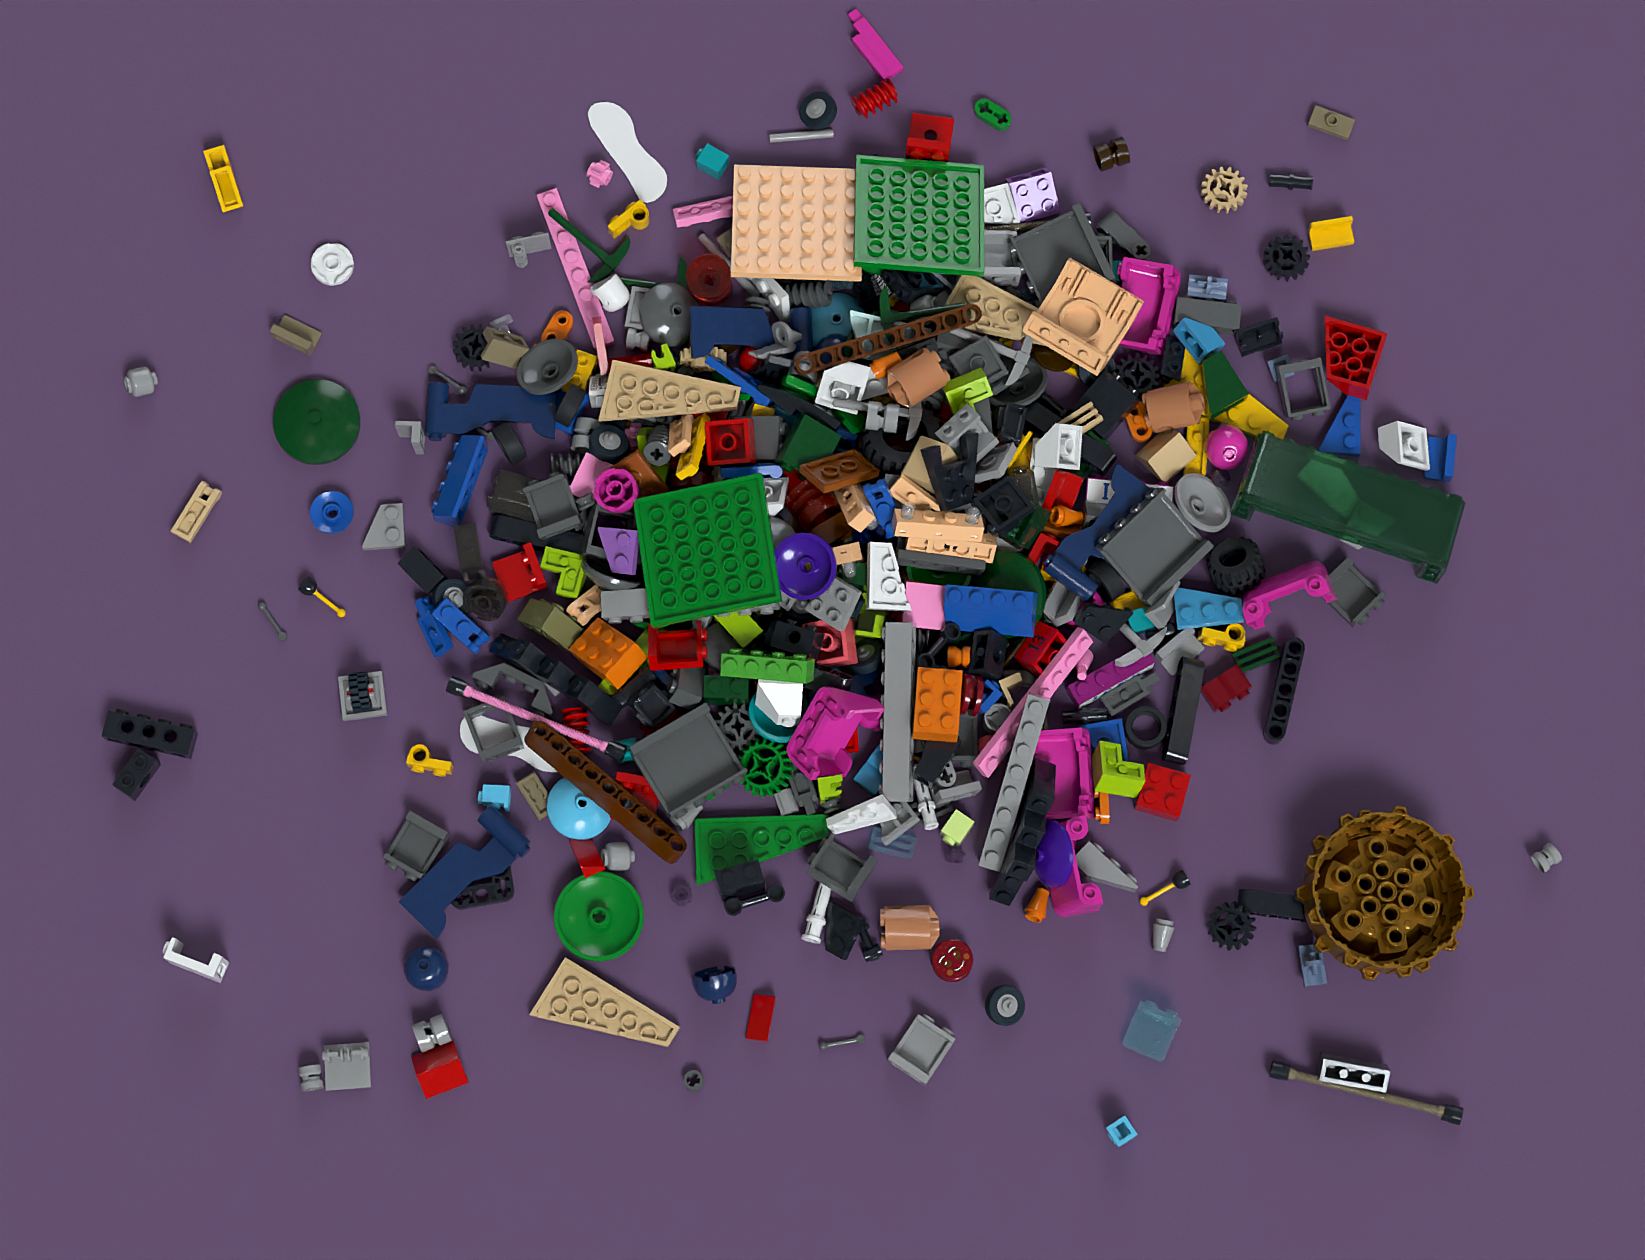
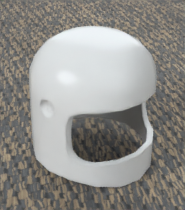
[590,273,630,312]

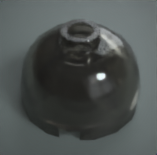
[463,576,508,621]

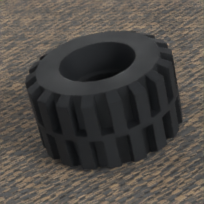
[1206,536,1266,595]

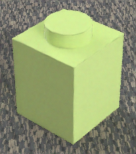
[940,809,974,847]

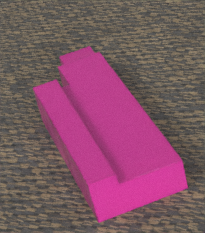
[848,9,904,82]

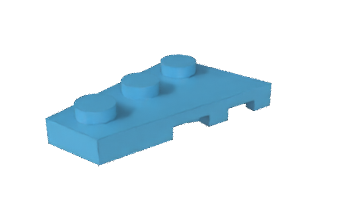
[1174,587,1244,630]

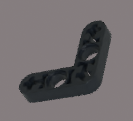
[451,838,515,910]

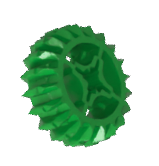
[737,738,795,798]

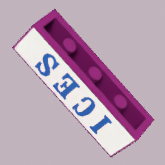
[1084,475,1174,505]
[1066,649,1155,710]

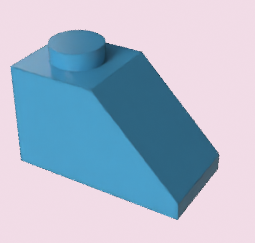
[1173,318,1225,364]

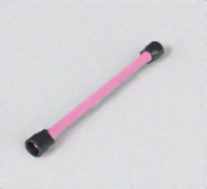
[446,676,628,762]

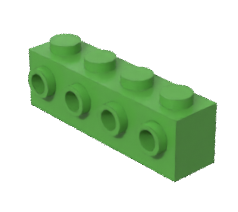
[720,648,815,684]

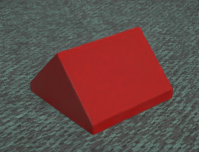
[411,1040,469,1099]

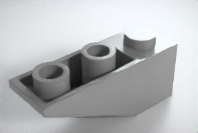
[1076,841,1138,892]

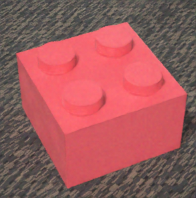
[802,619,858,668]

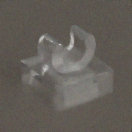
[489,314,513,333]

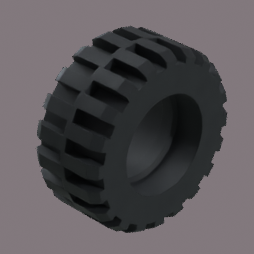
[861,401,943,479]

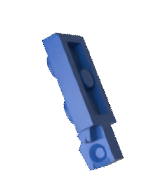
[414,596,454,658]

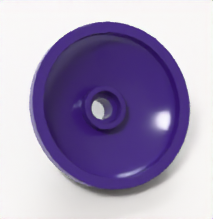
[775,533,837,600]
[1034,820,1074,888]

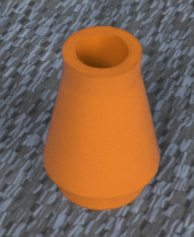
[869,351,903,380]
[1049,505,1083,527]
[1024,888,1049,923]

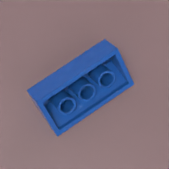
[431,435,488,529]
[944,585,1038,637]

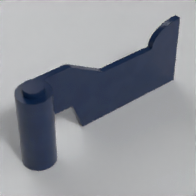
[689,306,813,362]
[425,382,557,441]
[1042,464,1151,602]
[399,805,531,939]

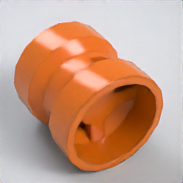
[948,646,972,668]

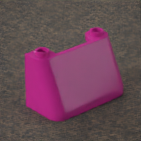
[1118,257,1181,356]
[1242,560,1338,631]
[787,687,885,780]
[1034,728,1095,821]
[1049,815,1103,917]

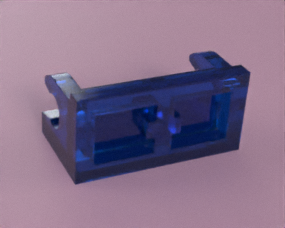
[853,519,886,559]

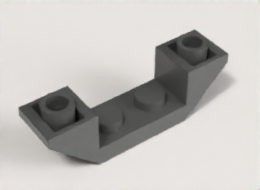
[472,663,554,719]

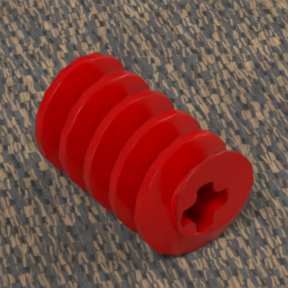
[850,78,898,119]
[561,708,591,754]

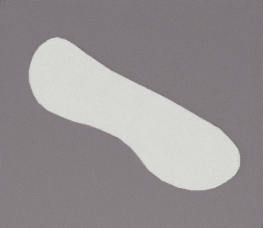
[588,102,667,203]
[460,716,563,772]

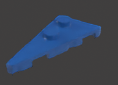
[705,355,773,406]
[1318,395,1361,456]
[1080,718,1129,762]

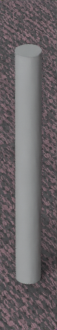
[698,233,761,297]

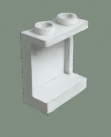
[163,937,229,983]

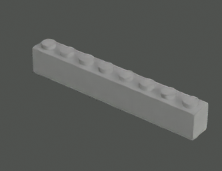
[601,588,780,624]
[879,622,916,802]
[979,692,1050,872]

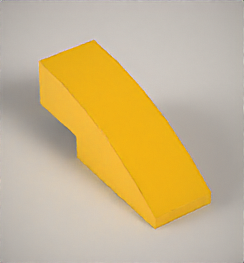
[203,145,243,213]

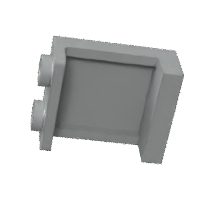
[977,229,1021,286]
[935,404,999,463]
[888,1014,955,1086]

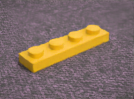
[675,413,710,480]

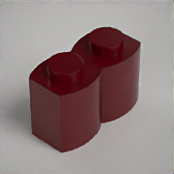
[1200,665,1252,713]

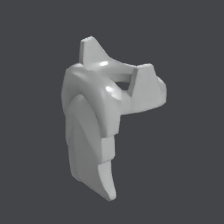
[748,321,802,359]

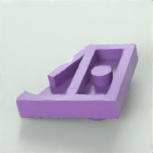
[598,527,639,575]

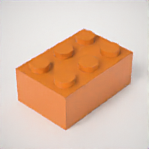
[568,617,648,690]
[912,667,963,742]

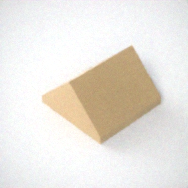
[1135,430,1196,483]
[901,436,958,495]

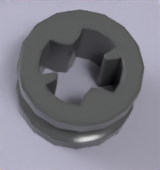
[575,492,597,511]
[821,798,843,814]
[683,1070,704,1092]

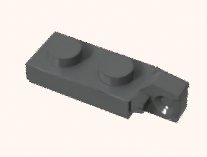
[1100,672,1160,717]
[788,762,819,815]

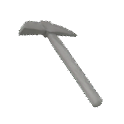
[947,323,1033,386]
[832,398,922,441]
[1104,602,1167,667]

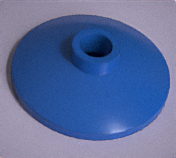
[310,491,354,534]

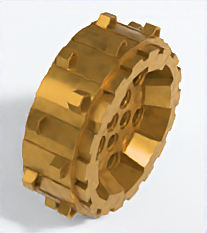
[1295,806,1474,981]

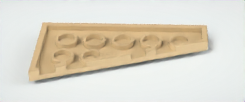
[945,275,1046,346]
[599,360,741,422]
[529,957,680,1047]

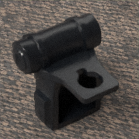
[611,665,676,729]

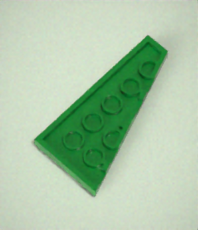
[695,814,829,886]

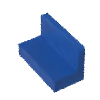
[1424,434,1457,482]

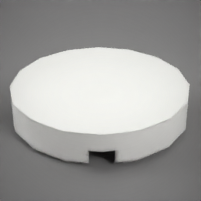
[311,243,354,286]

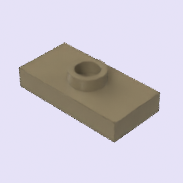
[1308,105,1355,141]
[515,772,549,821]

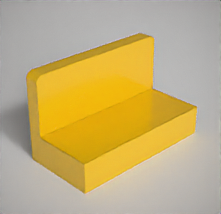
[1307,216,1355,251]

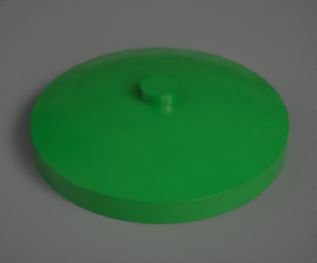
[554,872,644,962]

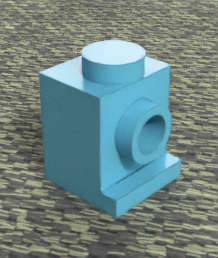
[478,784,511,812]
[1106,1116,1138,1147]

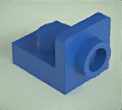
[979,679,1003,714]

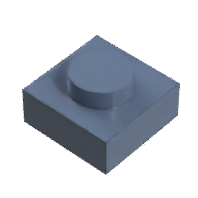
[1266,354,1295,382]

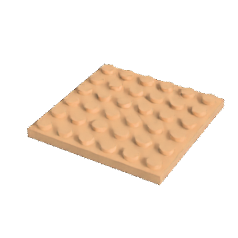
[731,165,862,281]

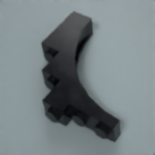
[489,633,622,725]
[913,664,961,790]
[989,758,1056,906]

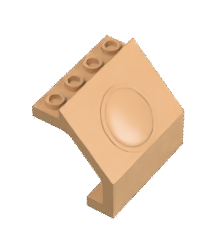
[1022,258,1145,376]

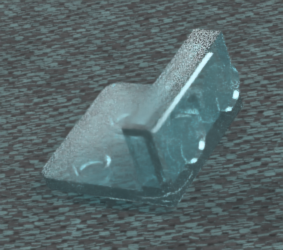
[1122,1000,1182,1062]

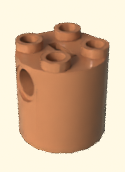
[886,348,951,408]
[1142,382,1205,433]
[880,905,939,950]

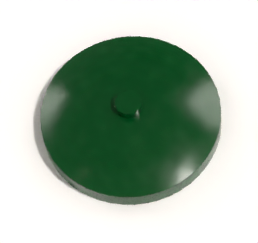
[273,379,361,465]
[968,551,1046,639]

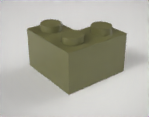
[517,598,584,651]

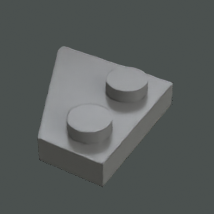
[880,801,920,846]

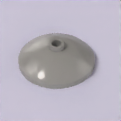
[1174,473,1231,532]

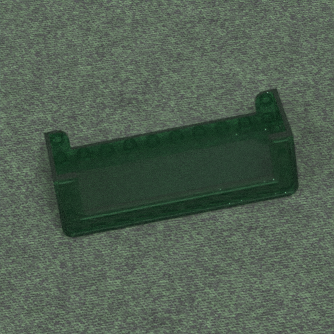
[1230,431,1466,584]

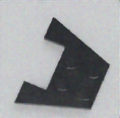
[920,433,979,511]

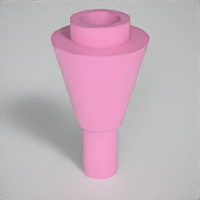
[1075,649,1094,680]

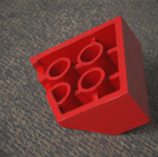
[1324,316,1387,400]

